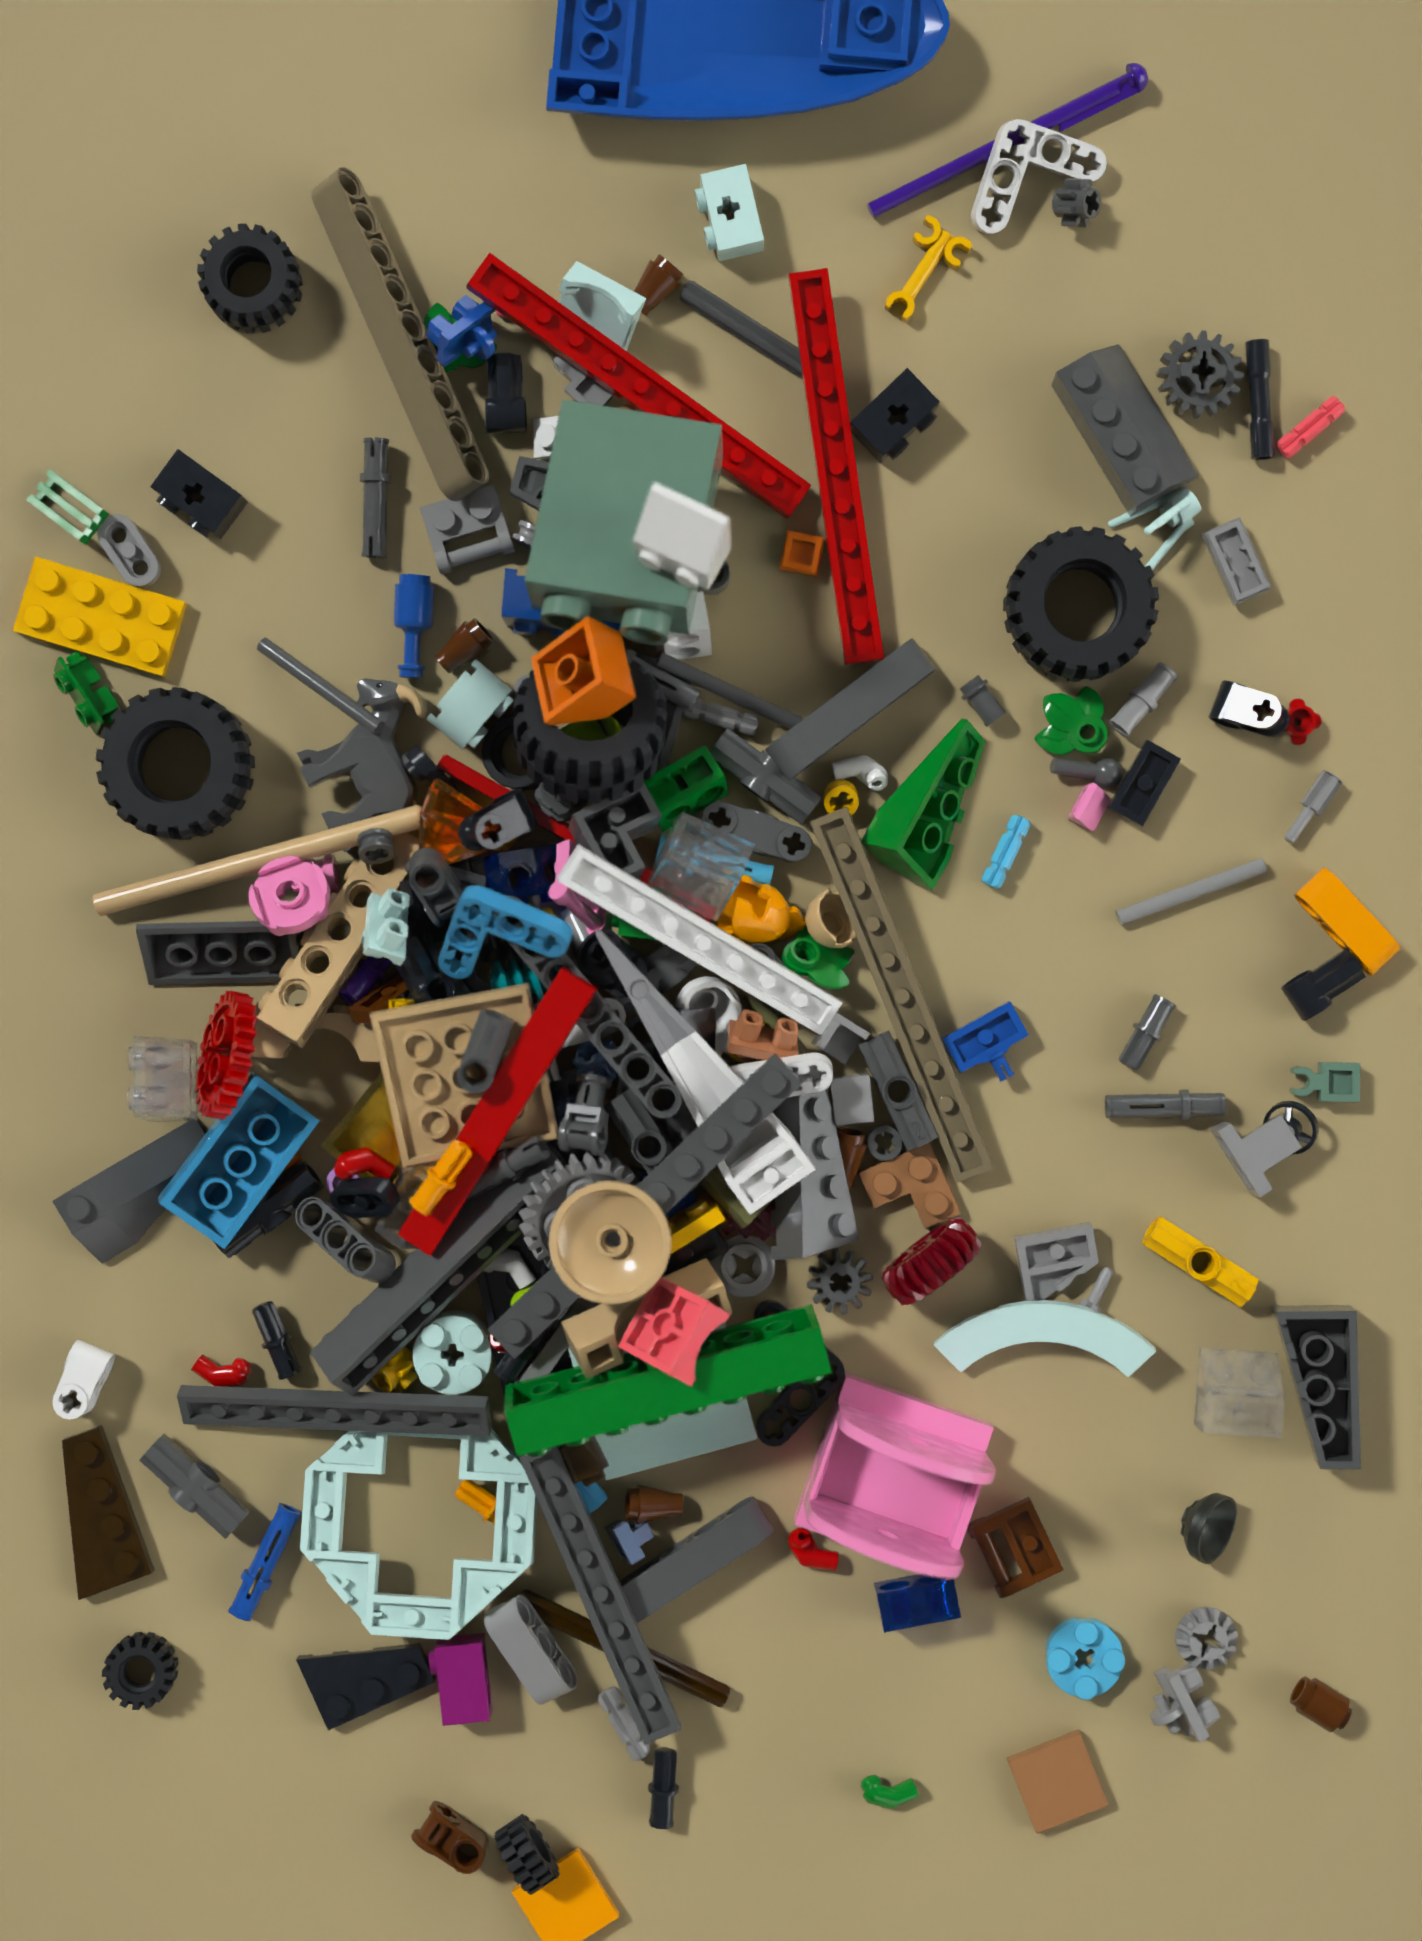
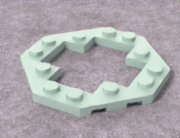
[300,1428,538,1640]

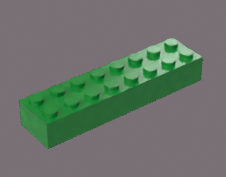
[504,1304,832,1457]

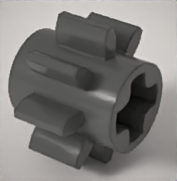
[1052,179,1101,227]

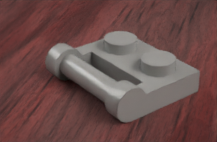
[420,485,515,575]

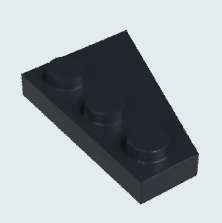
[296,1643,436,1731]

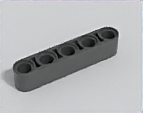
[765,638,936,781]
[619,1496,775,1623]

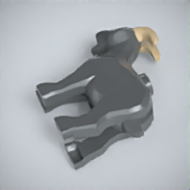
[297,678,427,852]

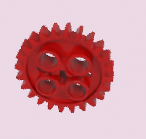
[195,991,257,1120]

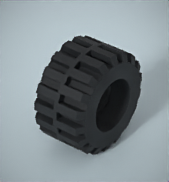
[197,223,303,334]

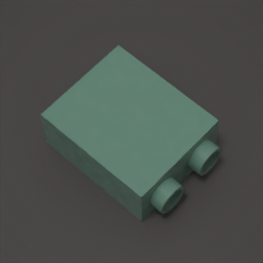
[525,399,723,645]

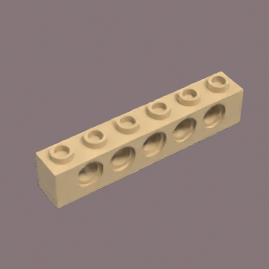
[257,832,428,1049]

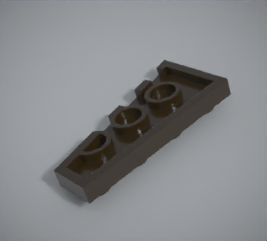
[62,1425,155,1600]

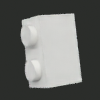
[633,482,731,590]

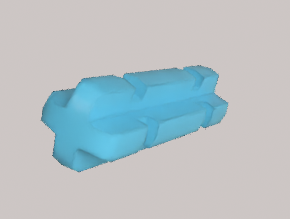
[981,814,1031,889]

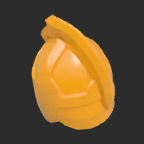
[716,874,806,944]

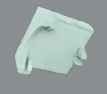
[558,261,646,351]

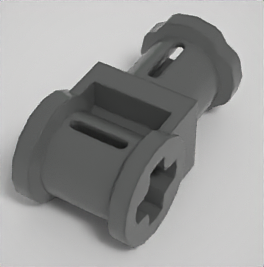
[558,1073,612,1156]

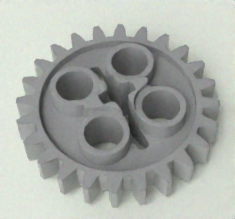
[519,1151,640,1268]

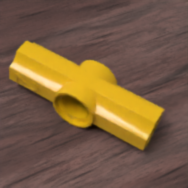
[1141,1215,1259,1308]

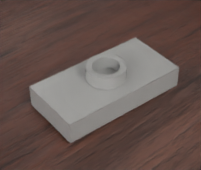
[1202,517,1271,606]

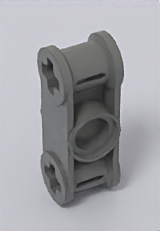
[702,801,812,863]

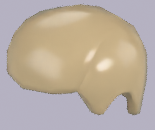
[805,888,857,948]

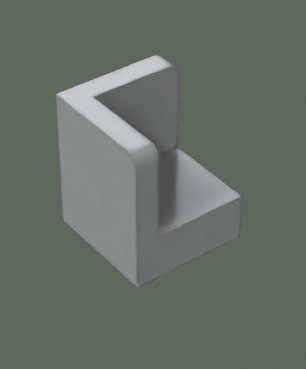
[811,1012,870,1064]
[829,1073,874,1125]

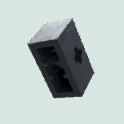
[850,368,940,463]
[150,449,248,539]

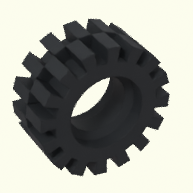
[102,1632,179,1710]
[494,1814,560,1895]

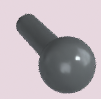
[1050,758,1123,789]

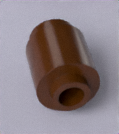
[1290,1676,1352,1732]

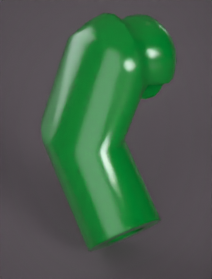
[861,1775,920,1809]

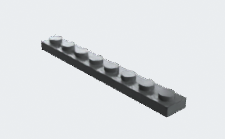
[177,1385,492,1436]
[519,1446,681,1745]

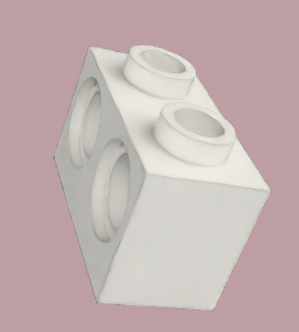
[655,591,712,660]

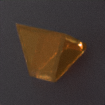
[419,778,488,865]

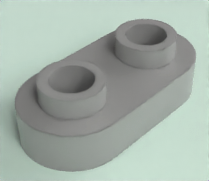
[97,514,161,588]

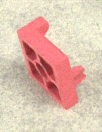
[618,1277,730,1387]

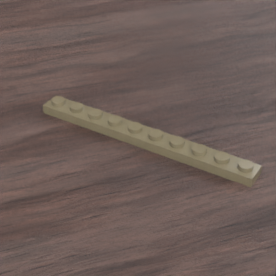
[810,806,993,1182]

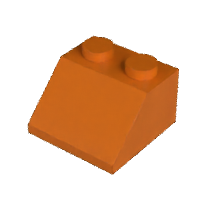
[531,616,636,726]

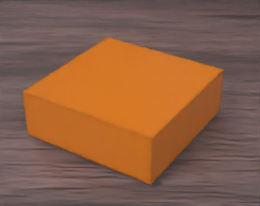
[779,530,825,578]

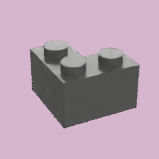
[568,782,661,880]

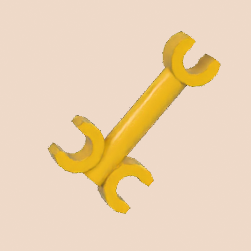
[884,215,972,322]

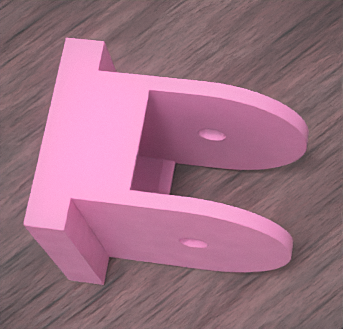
[794,1372,996,1578]

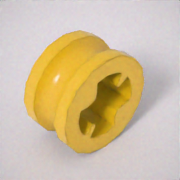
[823,779,859,816]

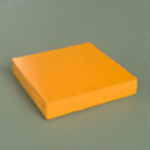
[512,1847,619,1941]

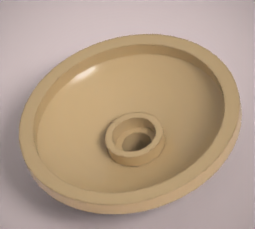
[549,1181,671,1304]

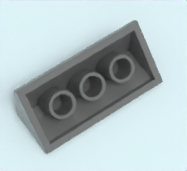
[136,921,304,985]

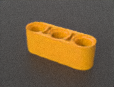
[1294,868,1401,976]

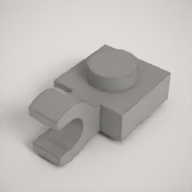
[553,355,615,406]

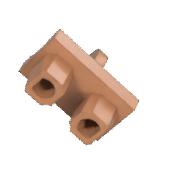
[727,1009,799,1062]

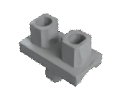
[1150,1664,1220,1742]

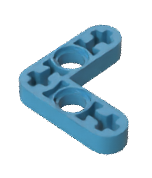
[438,885,573,979]

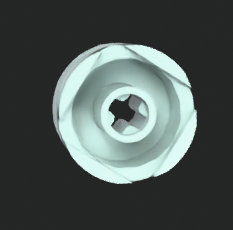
[426,659,514,750]
[413,1310,495,1395]

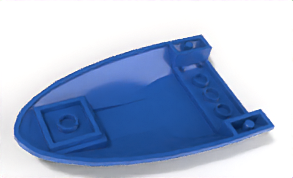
[546,0,950,121]

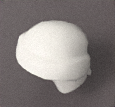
[675,976,743,1057]

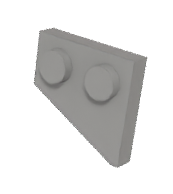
[1014,1222,1099,1301]

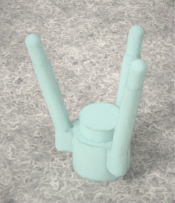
[1108,487,1201,570]

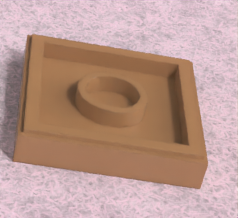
[1007,1729,1109,1834]

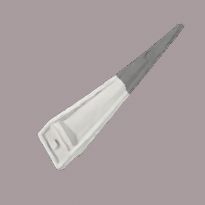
[596,928,816,1215]

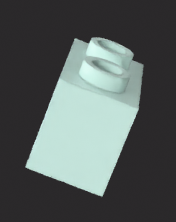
[694,164,764,262]

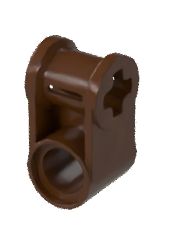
[411,1801,489,1874]

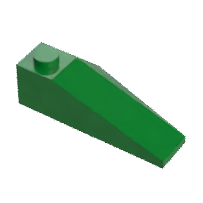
[861,718,985,891]

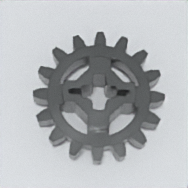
[1156,330,1244,419]

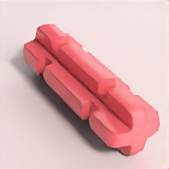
[1276,396,1345,459]

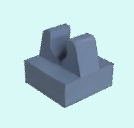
[605,1520,654,1565]

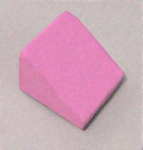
[1068,782,1110,831]

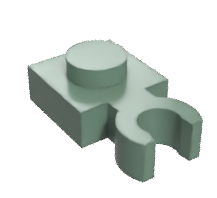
[1290,1062,1360,1102]

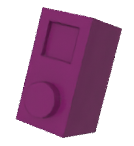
[429,1633,493,1726]

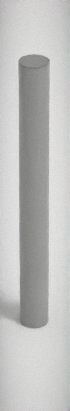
[1115,858,1267,925]

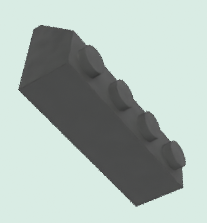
[1051,344,1198,517]

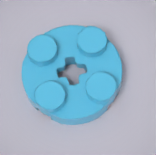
[1045,1617,1125,1700]

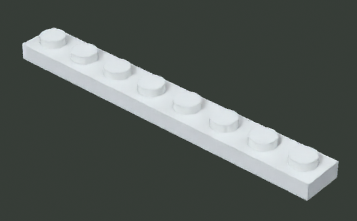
[557,844,842,1035]

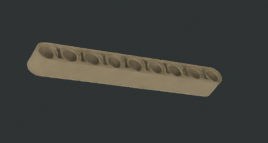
[311,167,489,502]

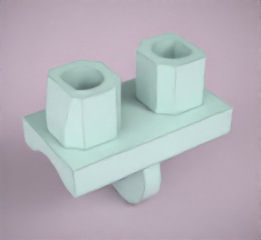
[361,888,410,966]

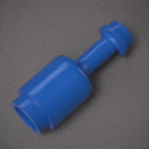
[394,574,434,678]

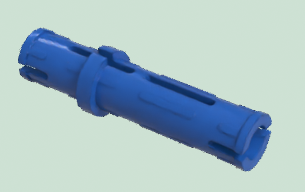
[228,1503,302,1621]

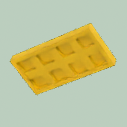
[13,556,187,678]

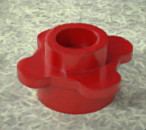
[1285,698,1322,745]

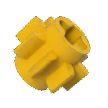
[371,1346,418,1393]

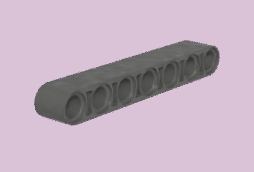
[493,896,682,1118]

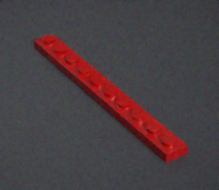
[466,252,812,520]
[788,268,884,665]

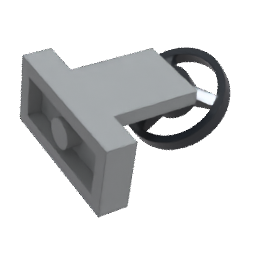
[1210,1101,1319,1198]

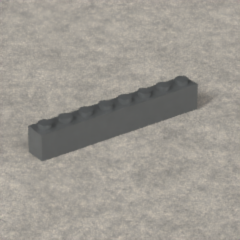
[310,1141,569,1396]

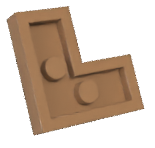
[858,1142,961,1229]

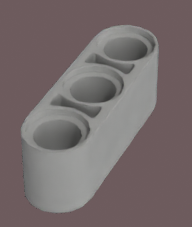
[484,1595,578,1705]

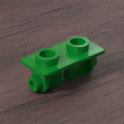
[53,651,121,735]

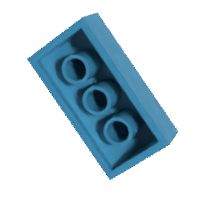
[158,1071,320,1249]

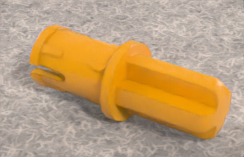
[409,1140,472,1216]
[455,1480,496,1525]

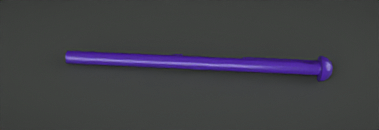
[867,63,1148,218]

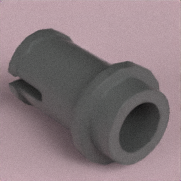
[960,675,1006,727]

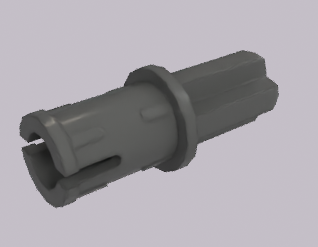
[1119,994,1176,1070]

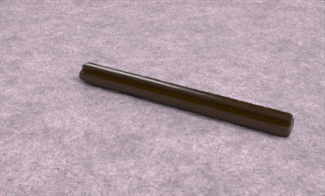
[521,1589,730,1707]

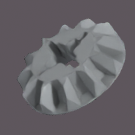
[713,1235,775,1297]
[1175,1607,1239,1671]

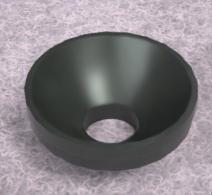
[1180,1493,1237,1564]

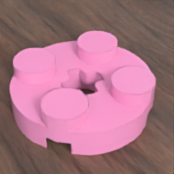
[249,856,331,936]

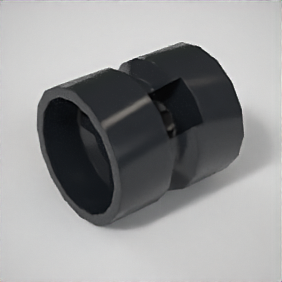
[577,929,648,998]

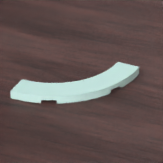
[934,1300,1156,1377]

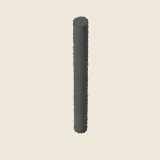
[257,638,384,735]
[655,652,802,729]

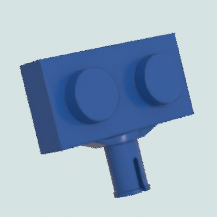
[942,1001,1029,1082]

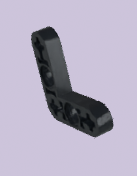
[753,1299,845,1447]

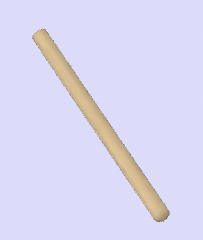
[93,805,428,916]

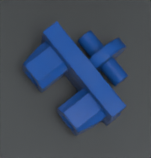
[427,295,497,366]

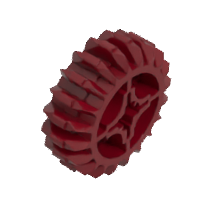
[881,1217,982,1305]

